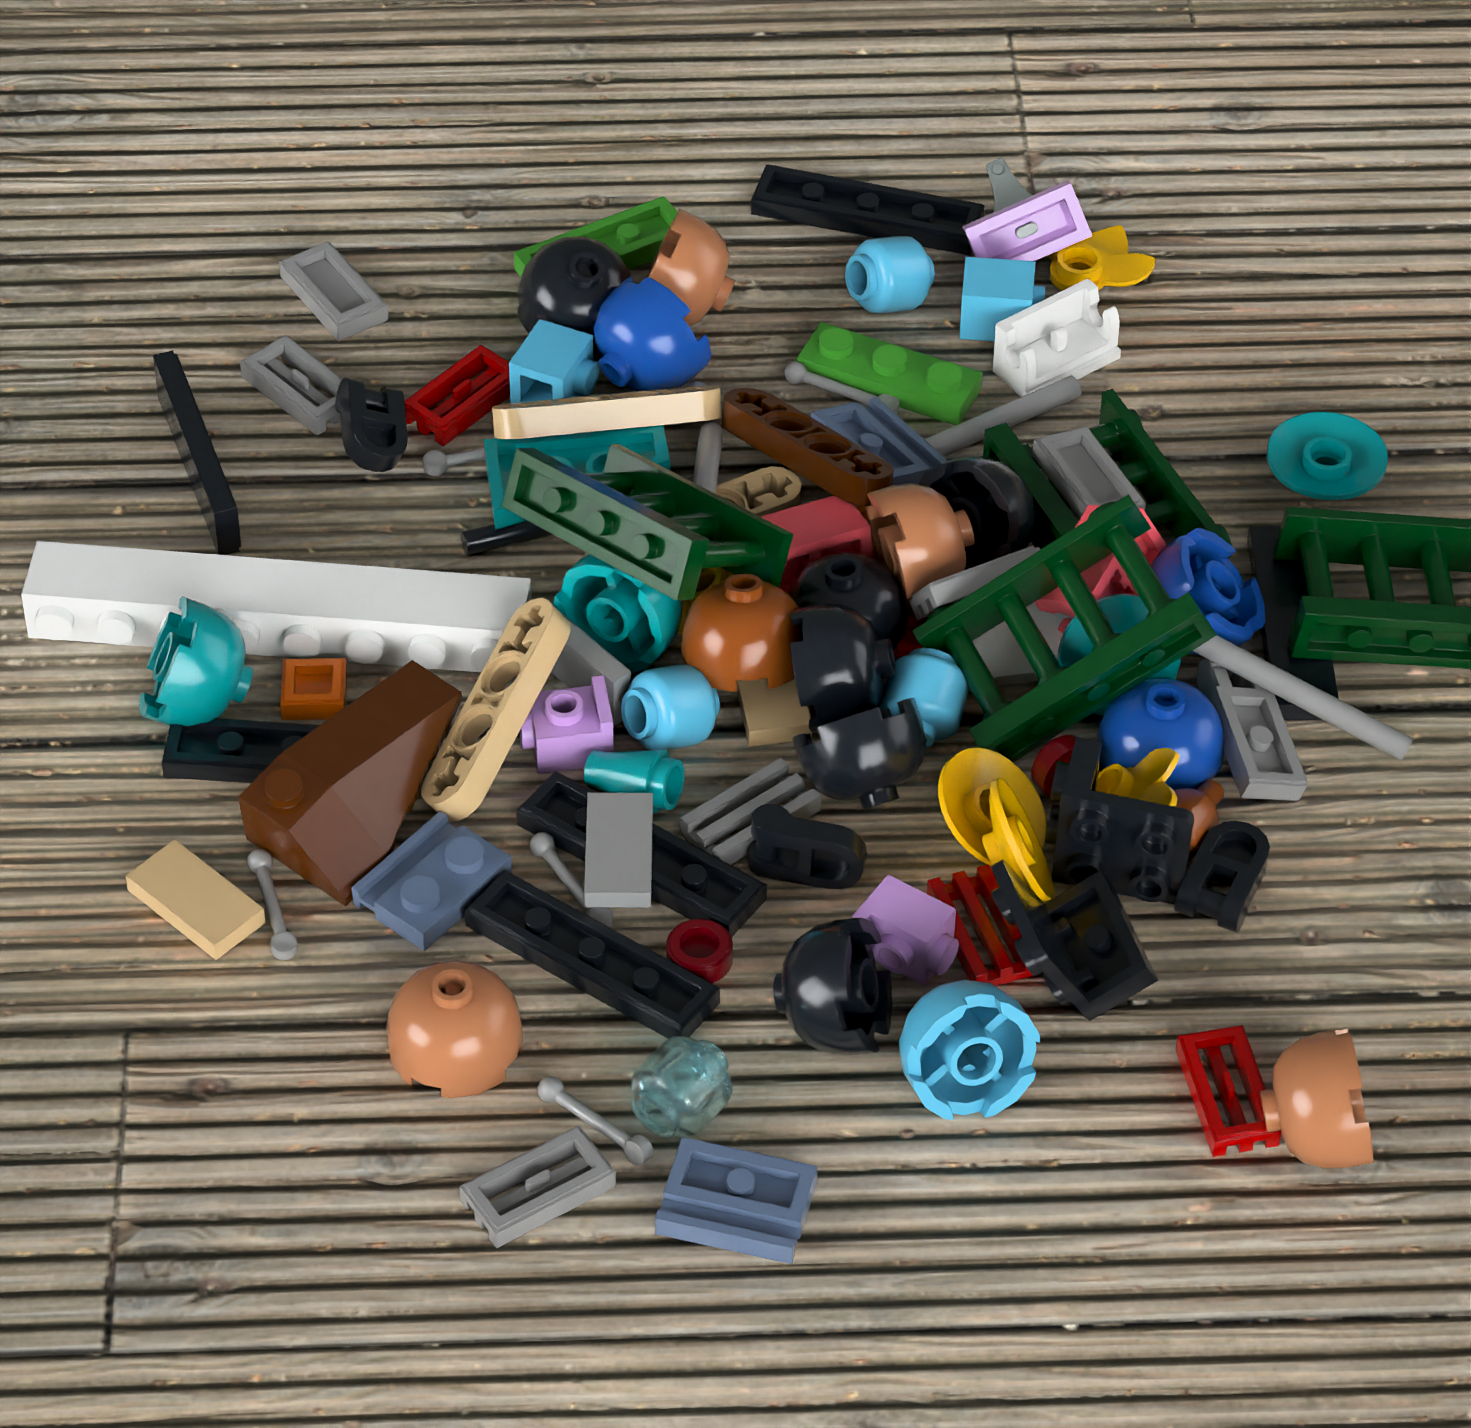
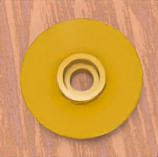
[938,748,1047,866]
[982,778,1055,902]

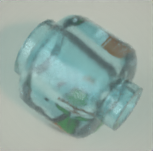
[630,1036,733,1138]

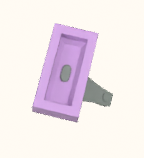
[962,158,1092,261]

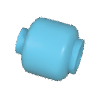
[845,236,935,314]
[880,648,969,747]
[621,664,720,751]

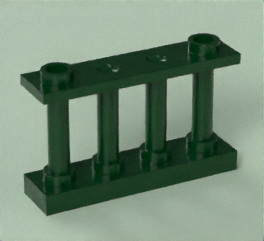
[983,389,1232,559]
[502,444,793,601]
[912,494,1217,762]
[1273,507,1471,669]

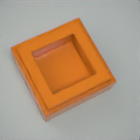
[280,658,347,720]

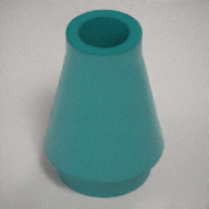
[584,750,685,814]

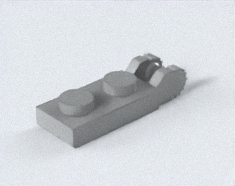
[1196,658,1308,801]

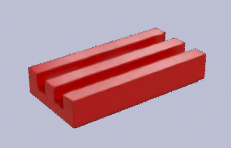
[404,345,510,447]
[927,864,1034,986]
[1175,1025,1281,1157]

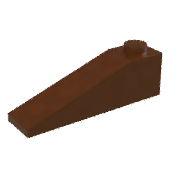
[238,660,462,906]

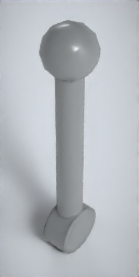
[784,361,900,415]
[423,447,485,476]
[529,832,613,928]
[247,848,298,960]
[537,1076,653,1166]

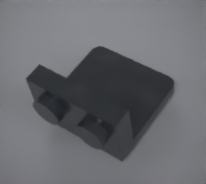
[1045,737,1194,905]
[991,859,1158,1021]

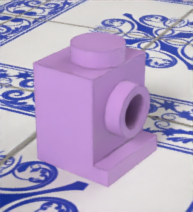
[519,675,614,774]
[852,874,959,986]

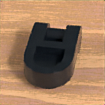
[335,378,408,472]
[748,804,867,890]
[1174,821,1270,933]

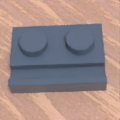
[811,397,947,486]
[352,811,512,951]
[655,1137,818,1264]

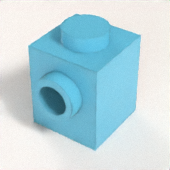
[959,257,1045,342]
[509,319,599,403]

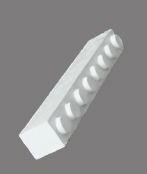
[21,541,532,675]

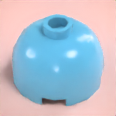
[899,980,1040,1120]

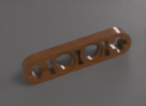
[721,388,894,506]

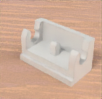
[992,278,1121,397]

